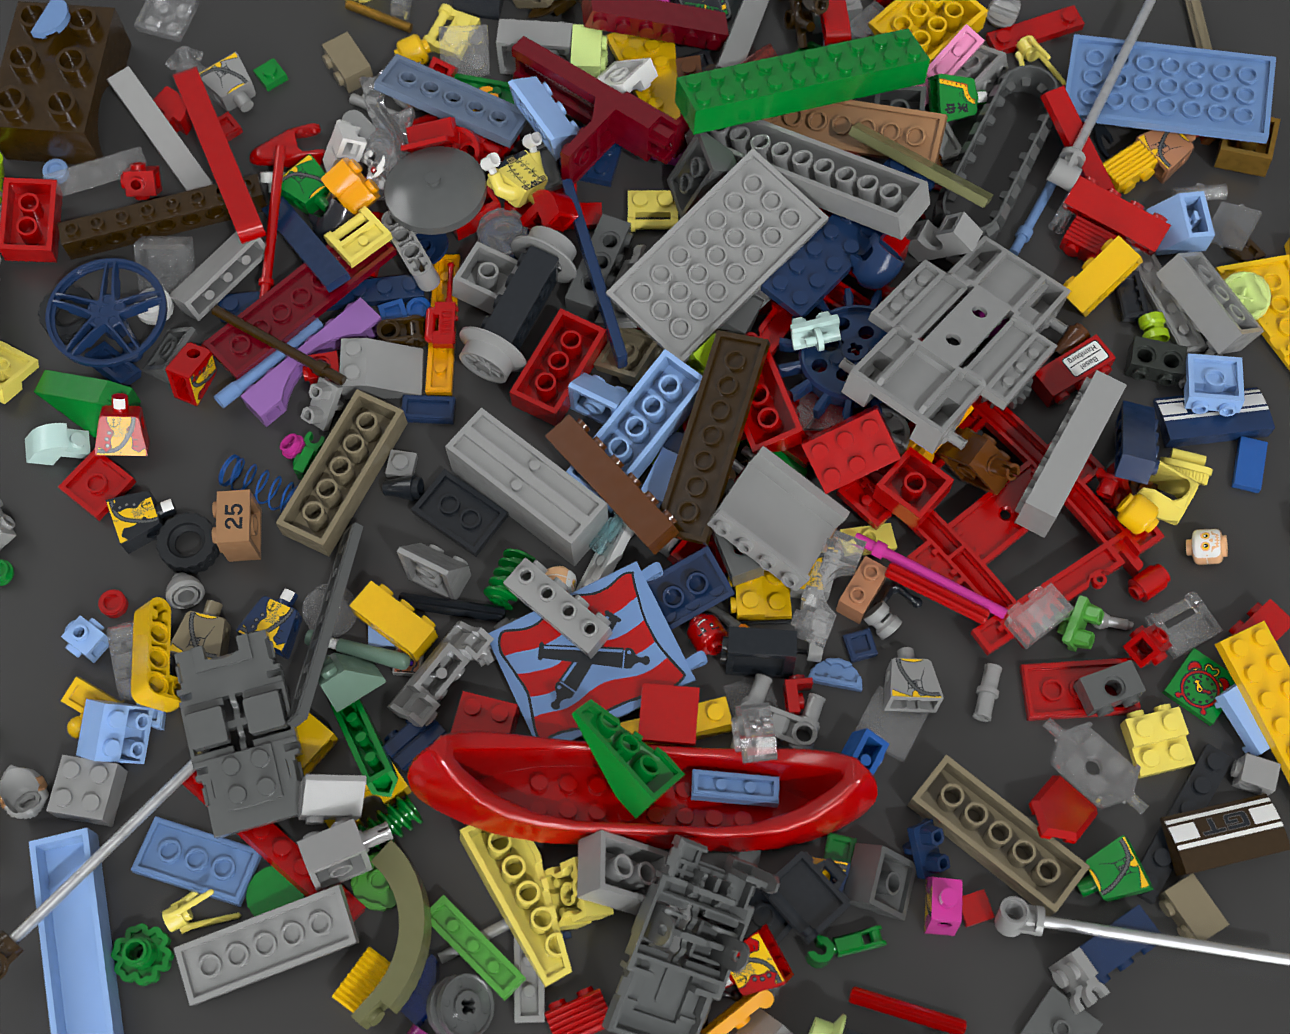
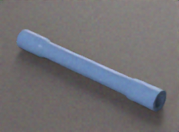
[213,318,324,408]

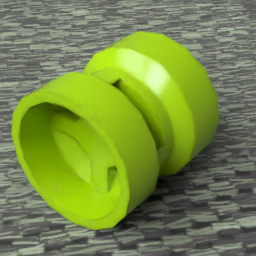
[1138,311,1170,342]

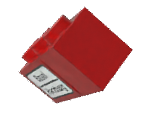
[1031,334,1116,408]

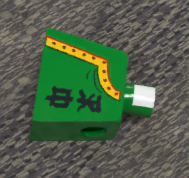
[928,74,987,122]

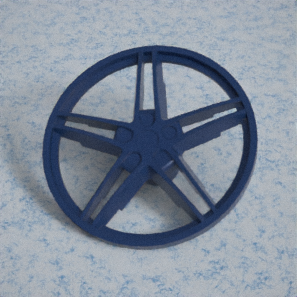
[45,258,168,368]

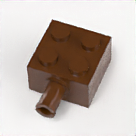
[935,427,1020,495]

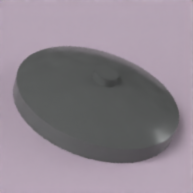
[384,146,487,235]

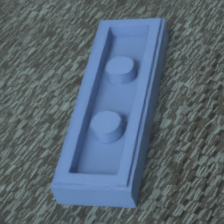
[691,769,779,808]

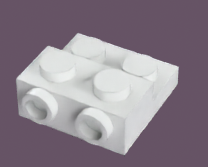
[597,58,658,94]

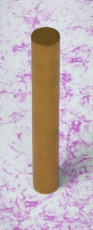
[345,0,413,33]

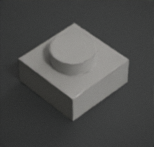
[385,449,418,479]

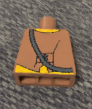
[1135,130,1196,184]

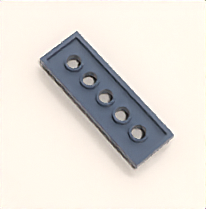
[374,54,528,148]

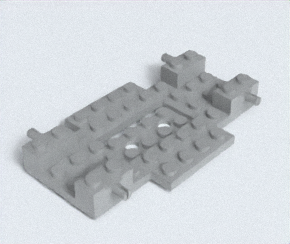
[839,235,1071,454]

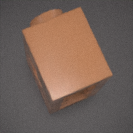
[836,556,887,624]

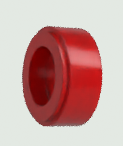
[98,589,128,618]

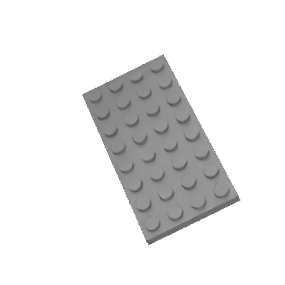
[606,148,829,363]

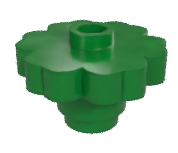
[111,923,174,986]

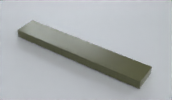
[849,123,993,208]

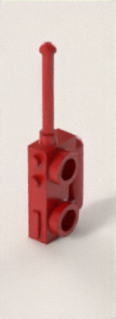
[424,262,459,348]

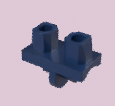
[902,818,950,879]

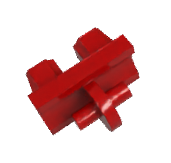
[1095,462,1133,510]

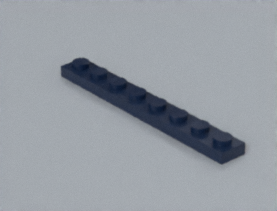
[219,274,425,323]

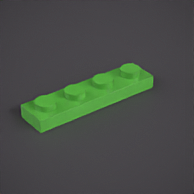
[430,895,526,1001]

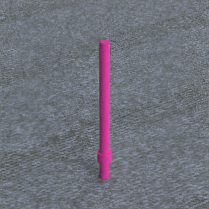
[853,532,1008,619]

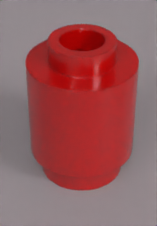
[1128,564,1171,602]

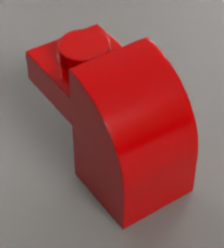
[153,85,192,135]
[520,189,579,232]

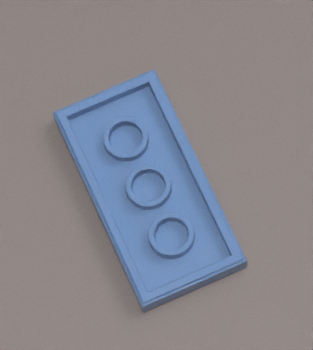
[131,816,262,907]

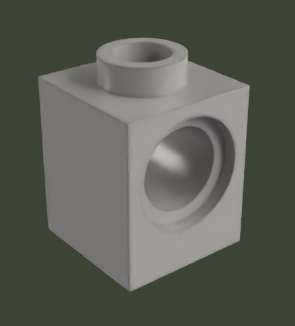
[1230,753,1281,796]

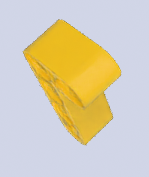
[131,597,181,712]

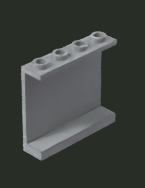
[707,446,850,592]

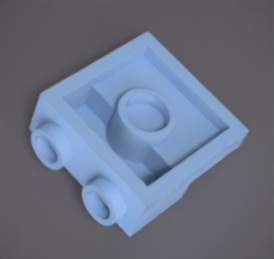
[1184,353,1245,416]

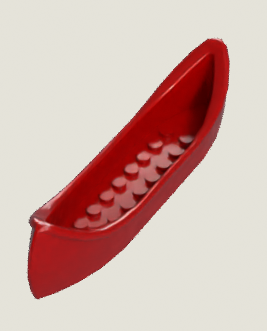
[407,731,878,852]

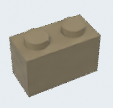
[322,32,374,93]
[1158,873,1230,940]

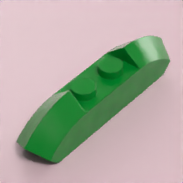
[331,698,398,797]

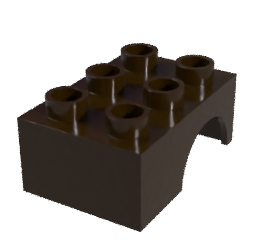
[0,1,132,167]

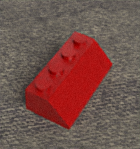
[744,338,807,454]

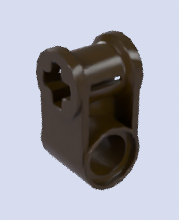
[376,315,428,348]

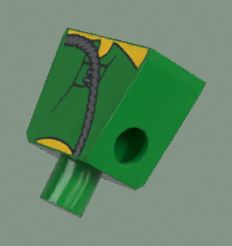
[281,154,330,215]
[1077,835,1154,902]

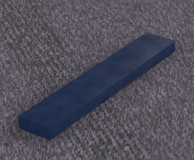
[262,196,351,293]

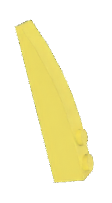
[460,825,572,987]

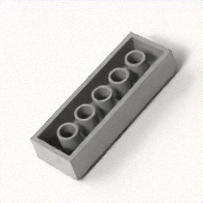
[1015,370,1127,538]

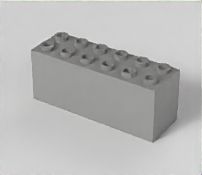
[445,408,609,566]

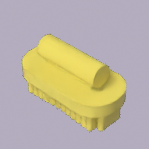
[1160,448,1213,486]

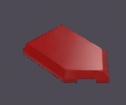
[1029,775,1098,844]

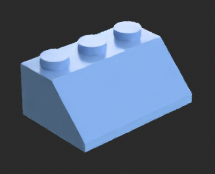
[508,76,580,160]

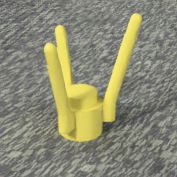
[1015,35,1066,85]
[162,889,241,934]

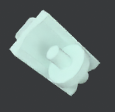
[790,311,841,351]

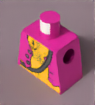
[924,877,963,936]

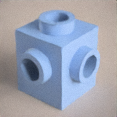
[61,615,113,663]

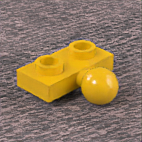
[61,676,123,739]

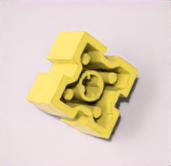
[544,857,614,931]

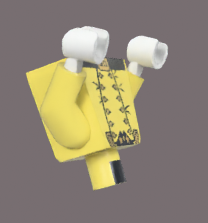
[480,132,548,208]

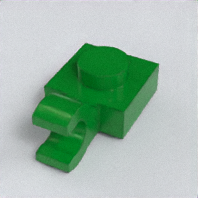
[293,431,326,480]

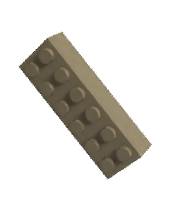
[276,389,408,557]
[907,755,1090,916]

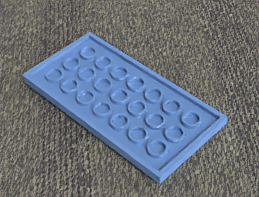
[1065,34,1276,144]

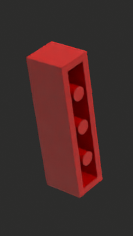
[1062,176,1171,256]

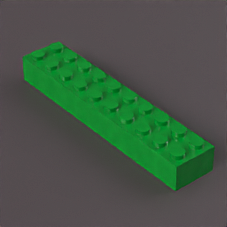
[675,28,930,135]

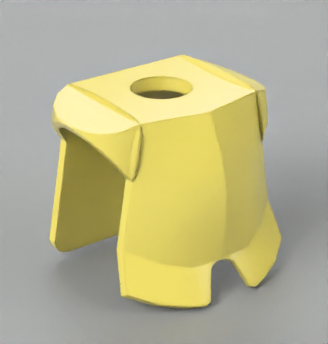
[1137,461,1199,525]

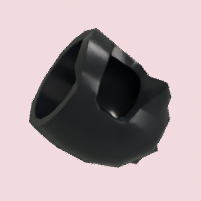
[309,191,356,246]

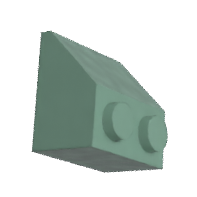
[318,653,386,712]

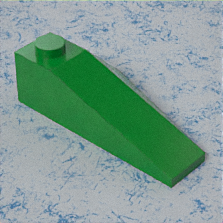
[34,370,141,439]
[572,699,685,819]

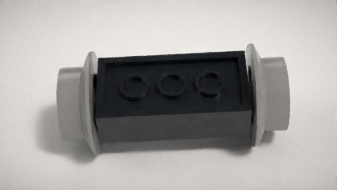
[459,226,577,383]

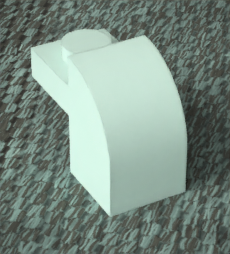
[25,423,91,465]

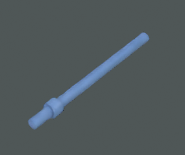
[1009,181,1057,256]

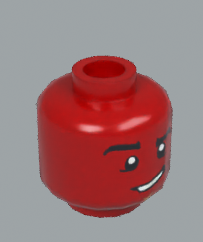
[687,613,728,655]

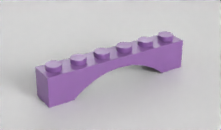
[241,297,382,427]

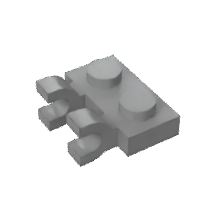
[1049,947,1110,1014]

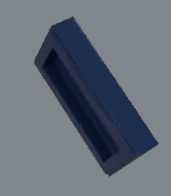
[401,395,456,424]

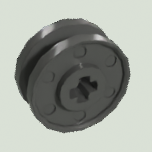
[426,973,494,1034]

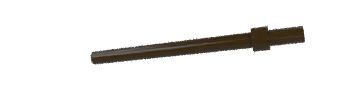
[211,305,347,386]

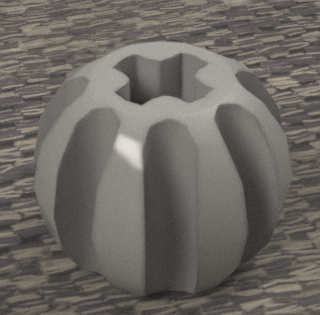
[987,0,1021,28]

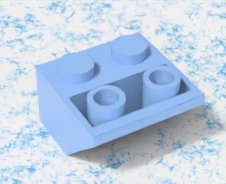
[1146,191,1215,255]
[76,699,154,764]

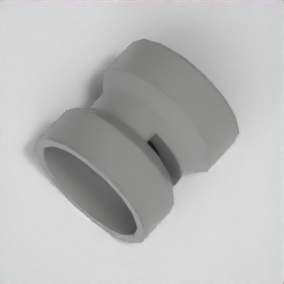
[863,600,902,640]

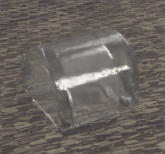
[391,0,413,20]

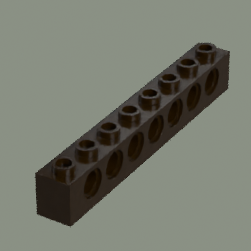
[57,174,267,260]

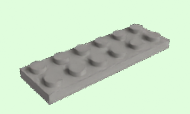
[174,885,360,1006]

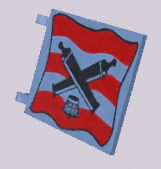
[488,561,708,741]

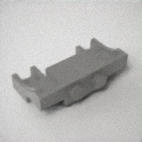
[387,621,494,727]

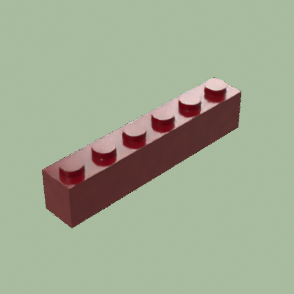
[581,0,729,51]

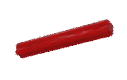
[885,562,990,624]
[849,986,967,1034]

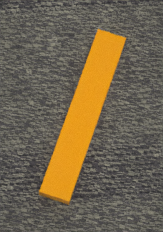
[425,254,461,396]

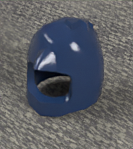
[850,232,905,289]

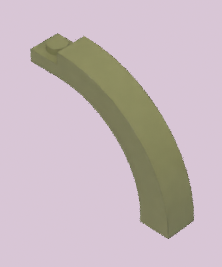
[351,840,432,1030]

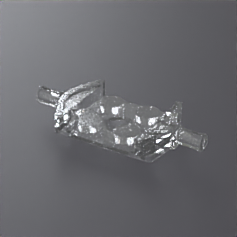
[1042,717,1149,815]

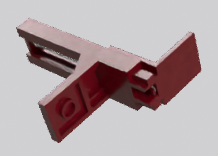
[511,36,690,185]

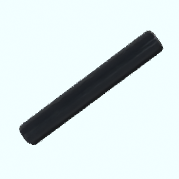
[398,592,506,622]

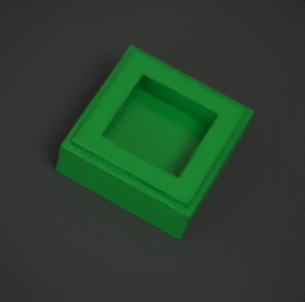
[823,833,857,865]

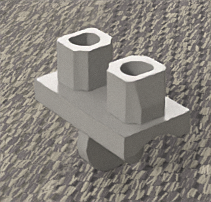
[301,377,344,431]

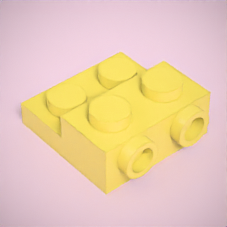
[0,341,39,404]
[1120,704,1195,779]

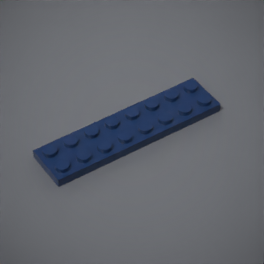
[761,158,935,318]

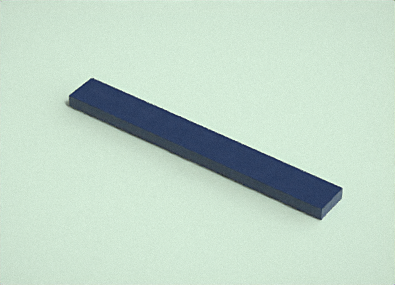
[562,179,628,369]

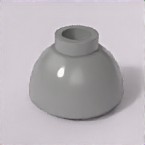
[165,572,205,609]

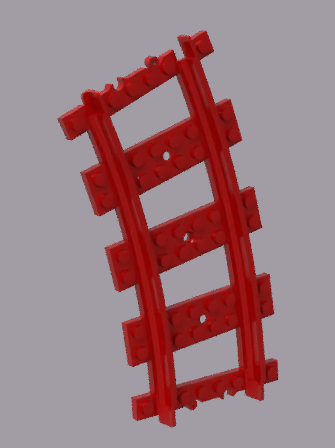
[746,282,1165,656]

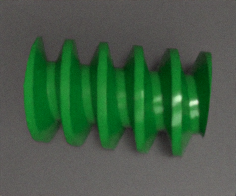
[483,548,536,610]
[356,794,423,851]

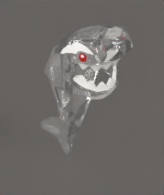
[359,62,414,201]

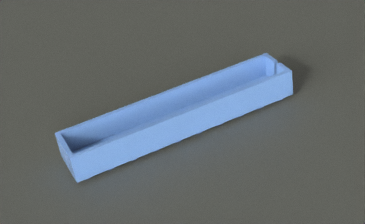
[29,828,124,1034]

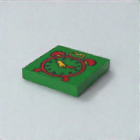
[1162,648,1235,726]

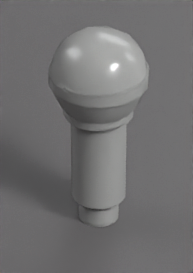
[1092,612,1134,630]

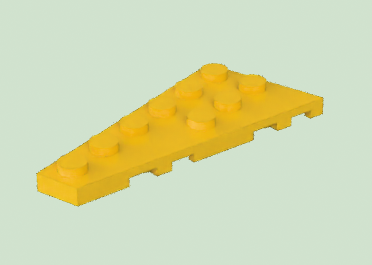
[607,32,680,120]
[1215,254,1290,371]

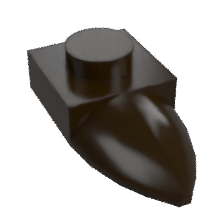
[528,0,577,19]

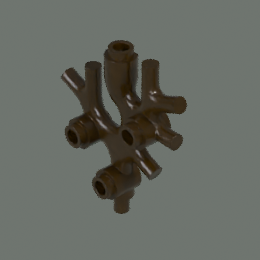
[779,0,829,50]

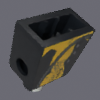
[106,491,177,554]

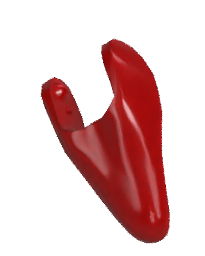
[249,123,326,168]

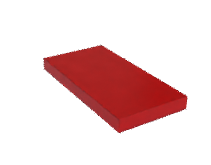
[1019,658,1141,721]

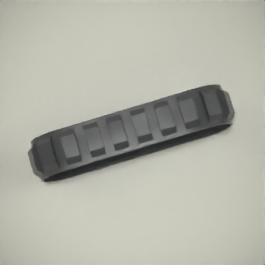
[932,65,1058,241]

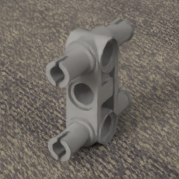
[730,674,826,749]

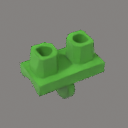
[1053,595,1105,652]

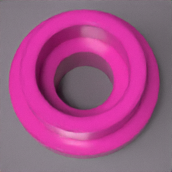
[280,433,305,459]

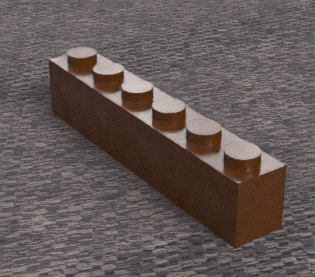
[545,414,679,555]

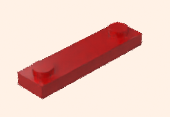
[986,5,1085,54]

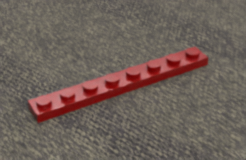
[183,771,366,922]

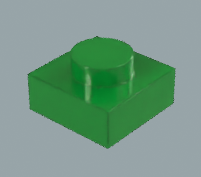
[253,58,288,92]

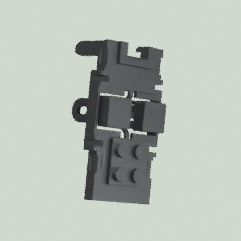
[174,630,304,839]
[602,834,780,1034]

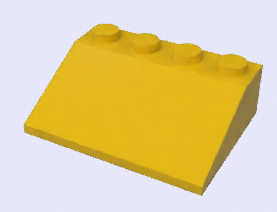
[868,0,988,65]

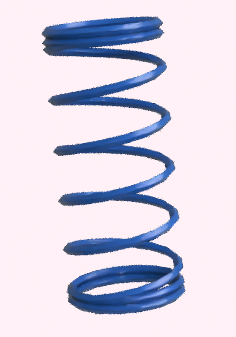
[218,454,298,513]

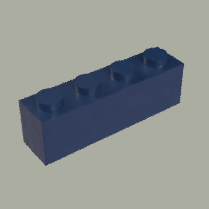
[1114,400,1160,485]

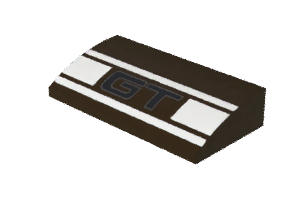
[1160,794,1290,876]

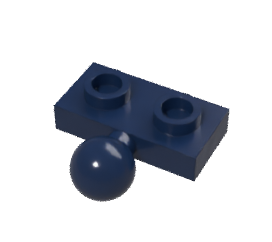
[84,341,144,386]

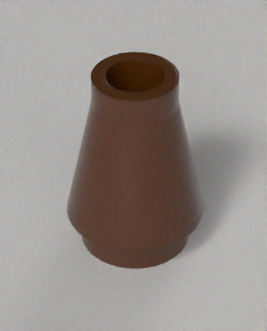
[1053,323,1091,358]

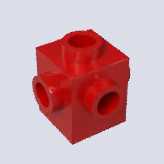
[120,162,162,200]
[1123,624,1173,668]

